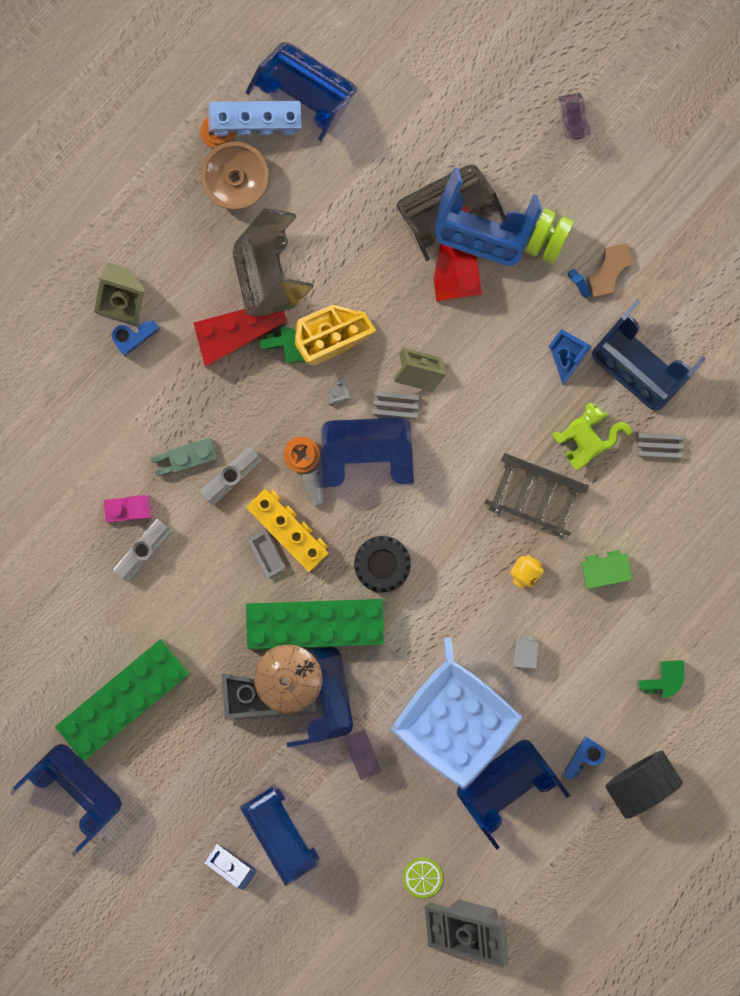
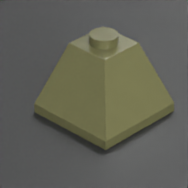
[94,263,145,326]

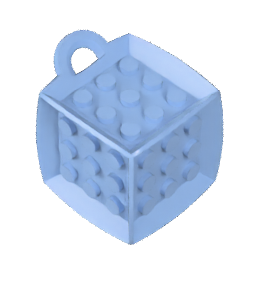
[390,637,522,789]

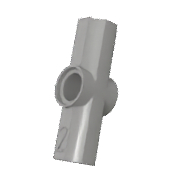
[199,446,263,506]
[113,518,172,583]

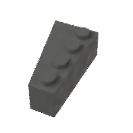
[221,673,317,721]

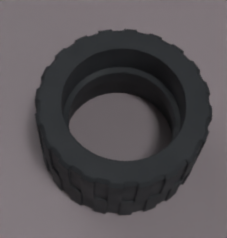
[605,751,683,819]

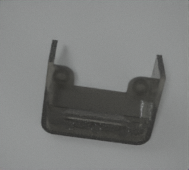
[396,165,507,262]
[232,207,314,317]

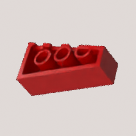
[193,299,288,368]

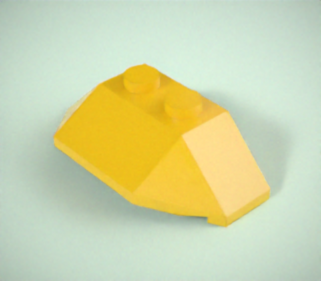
[295,305,376,366]

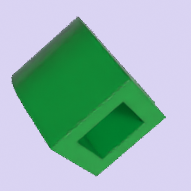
[259,327,306,365]
[637,660,685,698]

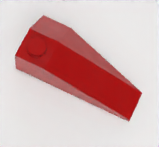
[433,206,482,302]

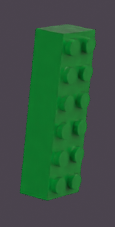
[246,599,384,649]
[55,639,191,762]

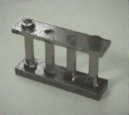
[484,453,589,539]

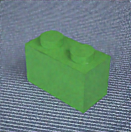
[580,550,632,589]

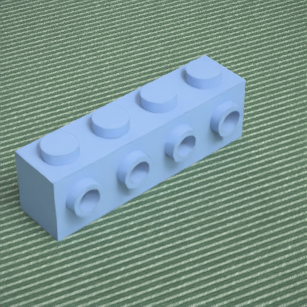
[208,101,301,136]

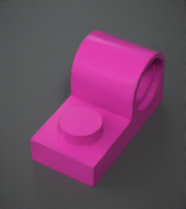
[104,495,151,523]

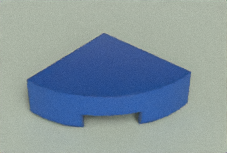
[567,268,591,298]

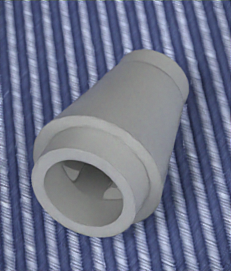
[301,470,324,505]

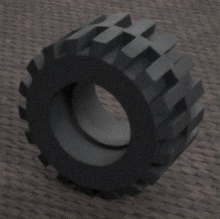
[354,536,411,593]

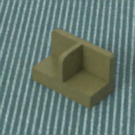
[394,348,446,392]

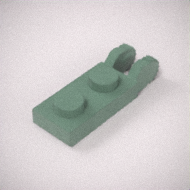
[151,438,217,476]

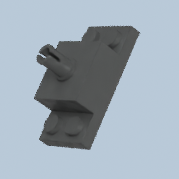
[425,900,509,968]

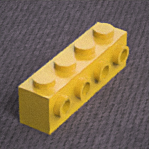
[246,489,329,573]

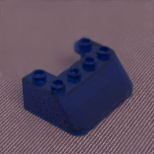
[321,418,414,489]

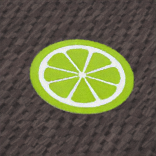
[403,857,443,898]

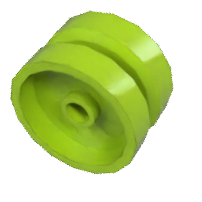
[525,207,574,266]

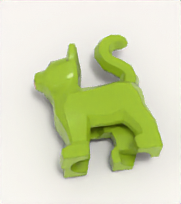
[552,402,632,470]

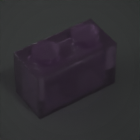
[344,728,382,780]

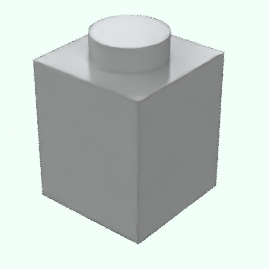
[513,635,539,669]

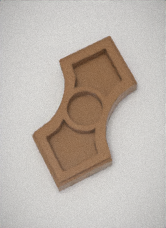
[588,243,632,298]

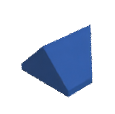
[548,329,592,385]

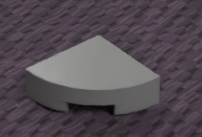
[328,377,351,405]

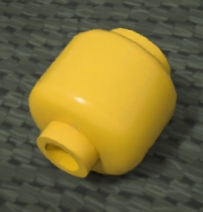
[510,554,544,589]

